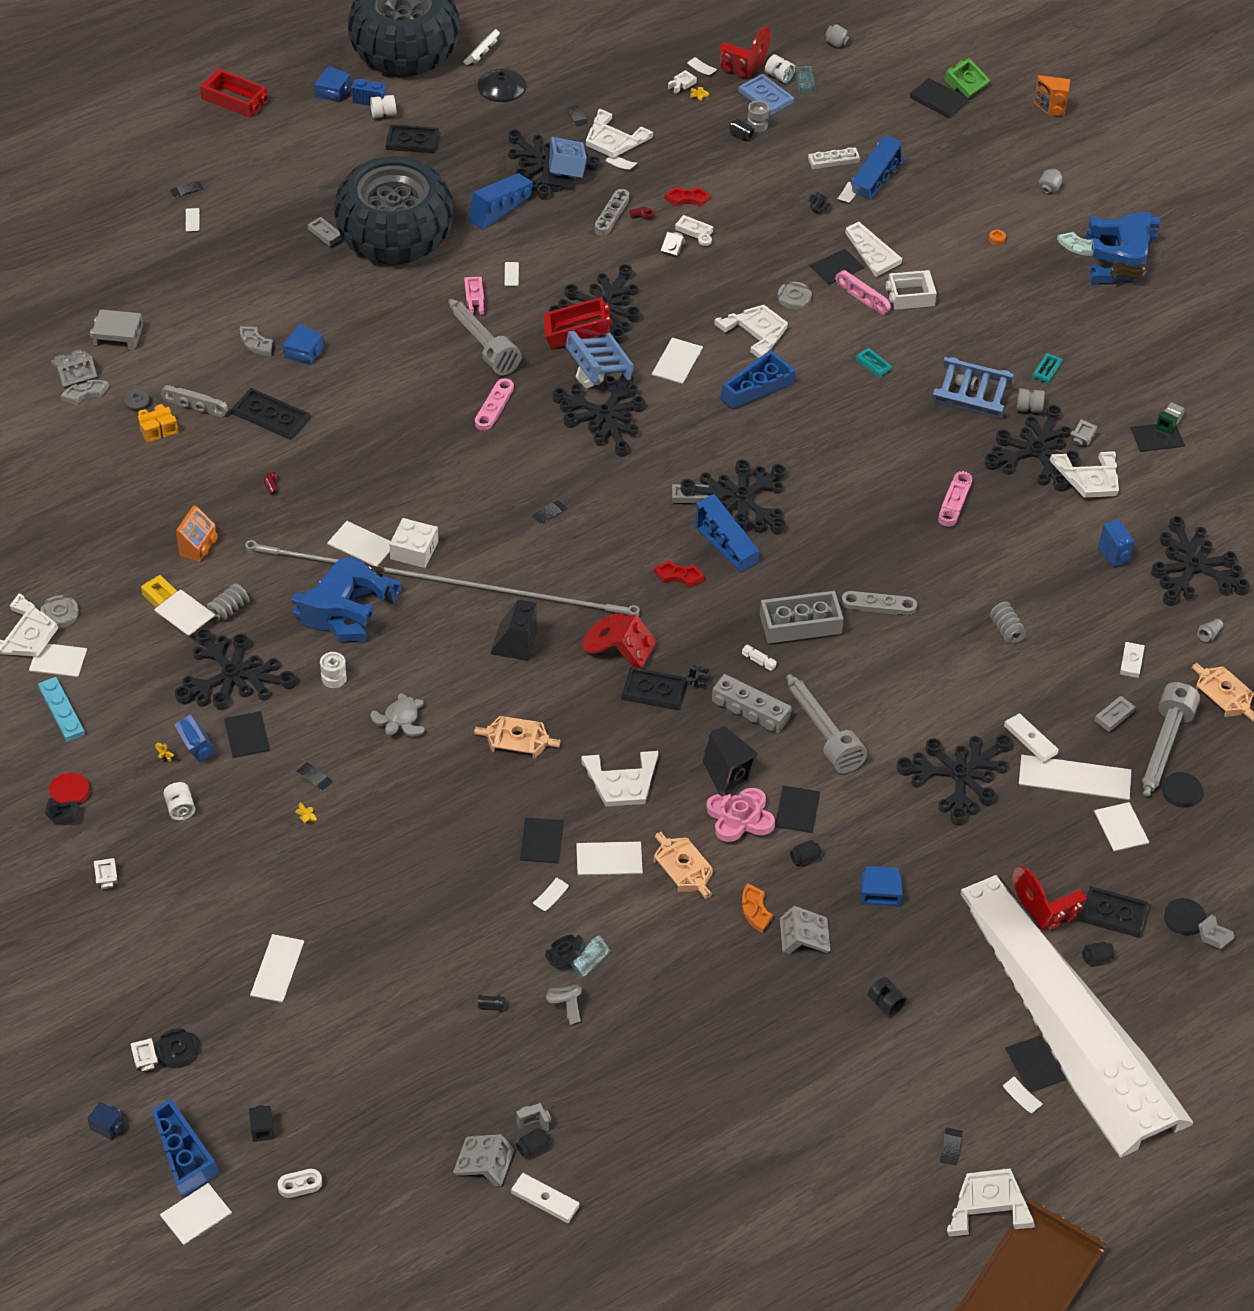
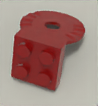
[719,27,771,79]
[582,613,656,668]
[1013,866,1087,931]

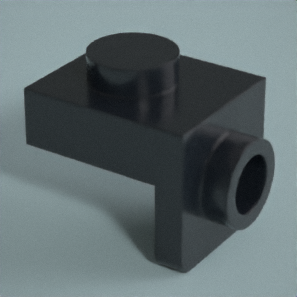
[45,798,80,825]

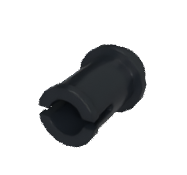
[478,995,505,1011]

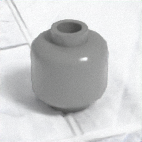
[824,24,849,48]
[1038,169,1063,194]

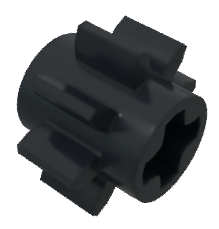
[808,192,830,212]
[686,663,710,688]

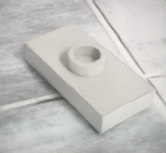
[1120,642,1145,678]

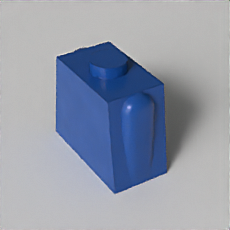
[314,66,351,102]
[283,324,324,365]
[1098,519,1134,567]
[174,715,216,762]
[860,866,903,907]

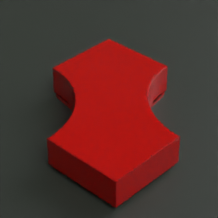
[664,187,711,207]
[653,560,705,589]

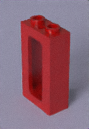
[200,68,268,118]
[543,297,612,349]

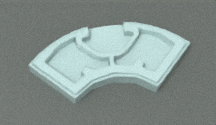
[1057,232,1093,256]

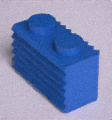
[351,79,387,106]

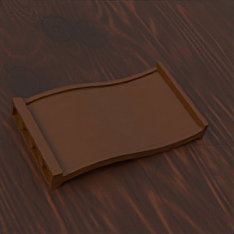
[954,1199,1107,1311]

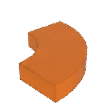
[742,883,773,933]

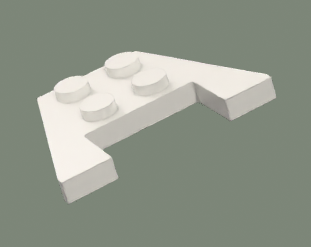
[586,109,653,158]
[715,305,788,358]
[1050,451,1119,498]
[0,594,58,656]
[581,751,658,807]
[947,1169,1035,1237]

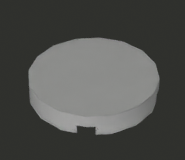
[778,282,812,310]
[40,595,79,628]

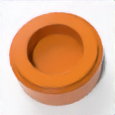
[988,230,1006,246]

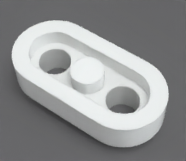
[278,1169,322,1198]

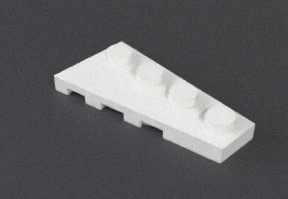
[845,222,902,277]

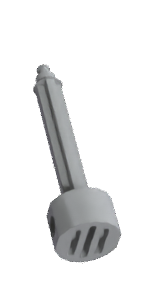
[448,299,522,375]
[786,674,867,774]
[1142,682,1200,797]

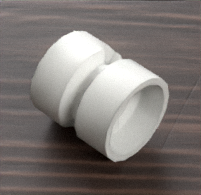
[765,54,795,83]
[370,95,396,119]
[320,652,347,688]
[163,782,195,821]

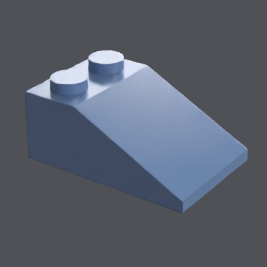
[549,137,586,179]

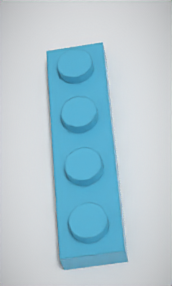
[38,677,85,742]

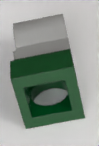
[1156,402,1185,434]

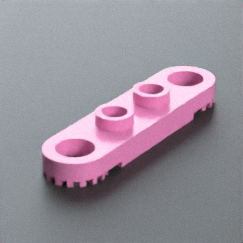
[835,270,891,314]
[475,379,514,431]
[938,471,972,527]

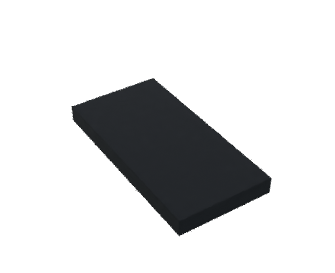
[231,388,311,440]

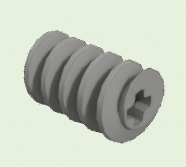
[207,583,250,621]
[990,601,1027,644]

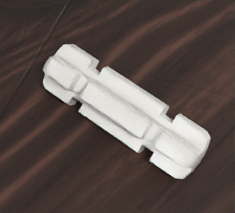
[742,645,777,671]

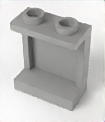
[90,310,143,350]

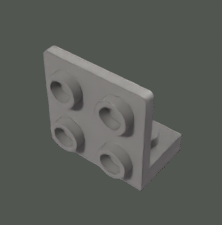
[51,349,97,387]
[780,906,830,954]
[453,1134,515,1186]

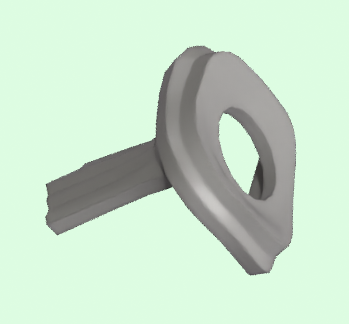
[546,984,582,1025]

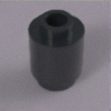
[729,119,755,140]
[790,840,821,865]
[1082,942,1115,965]
[516,1128,550,1158]

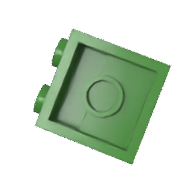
[944,58,991,98]

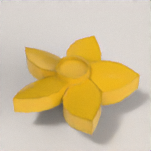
[690,87,709,101]
[155,743,174,763]
[295,802,317,823]

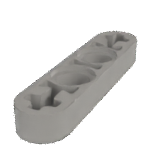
[595,189,629,236]

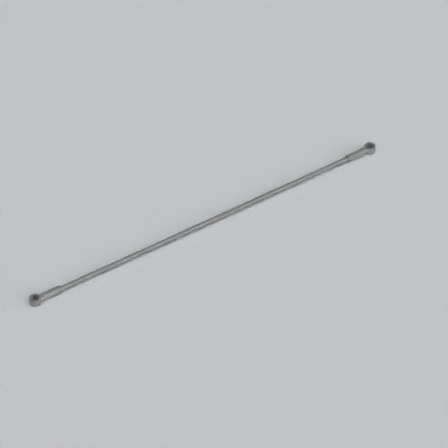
[245,540,640,617]

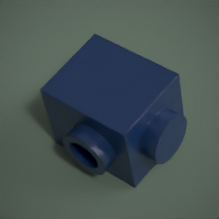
[87,1102,124,1140]

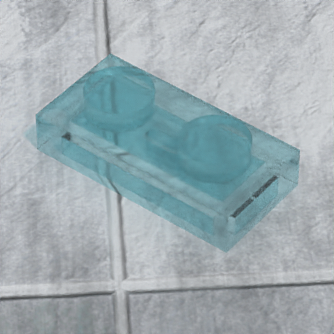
[795,66,815,92]
[570,934,611,977]

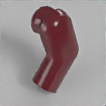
[629,207,654,220]
[264,472,278,495]

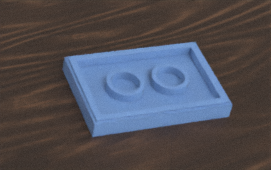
[738,74,795,115]

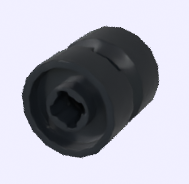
[867,977,907,1017]

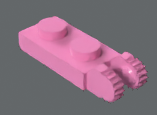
[464,277,484,315]

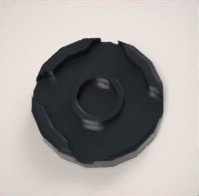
[1162,772,1202,807]
[1164,898,1206,936]
[545,935,586,967]
[156,1028,199,1069]

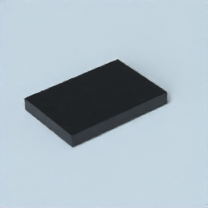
[910,78,968,118]
[385,124,439,154]
[621,667,687,711]
[1080,886,1150,938]

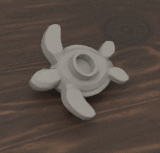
[370,693,425,737]

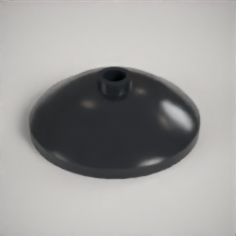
[478,68,526,102]

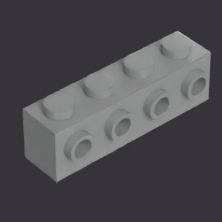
[712,674,791,734]

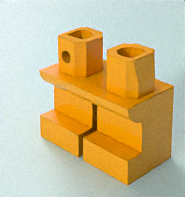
[138,404,179,443]

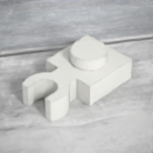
[668,70,697,93]

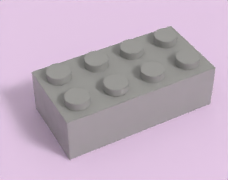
[760,591,844,643]

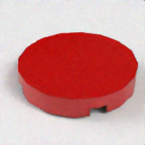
[49,772,90,804]

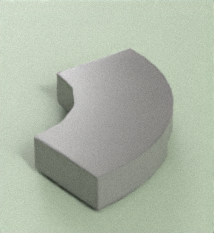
[240,326,273,356]
[60,380,109,405]

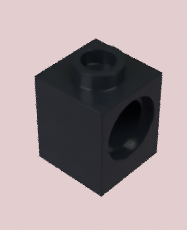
[249,1105,275,1142]

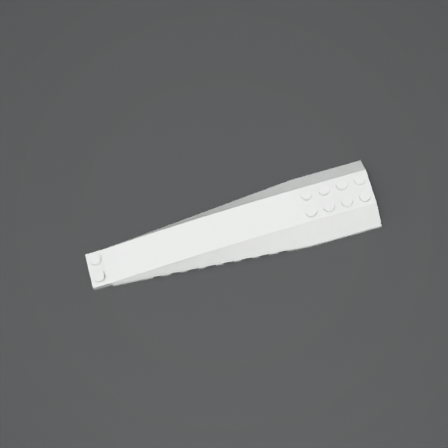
[960,875,1194,1158]

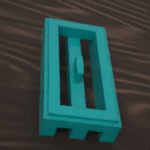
[856,348,893,379]
[1032,353,1063,385]

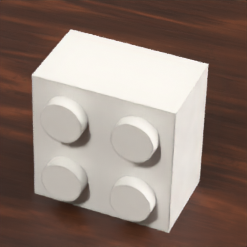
[389,518,438,568]

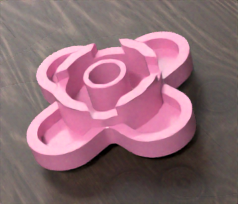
[707,788,775,842]

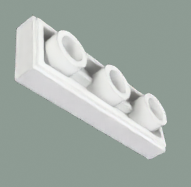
[463,29,499,65]
[808,148,860,169]
[1004,713,1059,762]
[511,1173,579,1223]

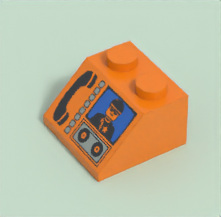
[1034,75,1070,117]
[176,505,218,562]

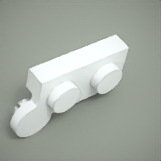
[675,215,713,246]

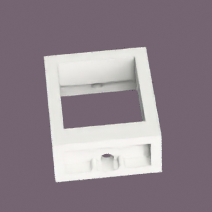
[886,270,937,310]

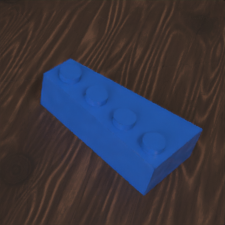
[851,135,903,200]
[468,173,533,230]
[720,350,796,409]
[695,494,759,573]
[152,1098,220,1198]

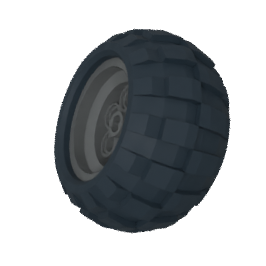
[348,0,460,76]
[334,156,453,264]

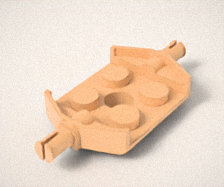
[1192,663,1254,722]
[474,716,560,759]
[654,832,713,899]

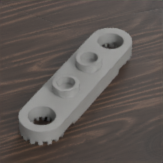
[161,385,229,417]
[841,591,917,616]

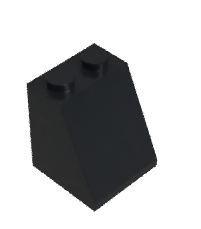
[491,600,537,661]
[702,726,758,796]

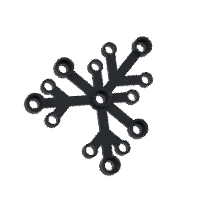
[508,129,600,200]
[549,264,640,343]
[553,374,645,457]
[984,405,1079,491]
[680,459,786,534]
[1151,516,1250,606]
[175,628,295,710]
[896,734,1012,825]

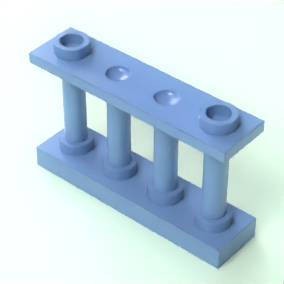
[566,331,634,383]
[933,357,1013,419]

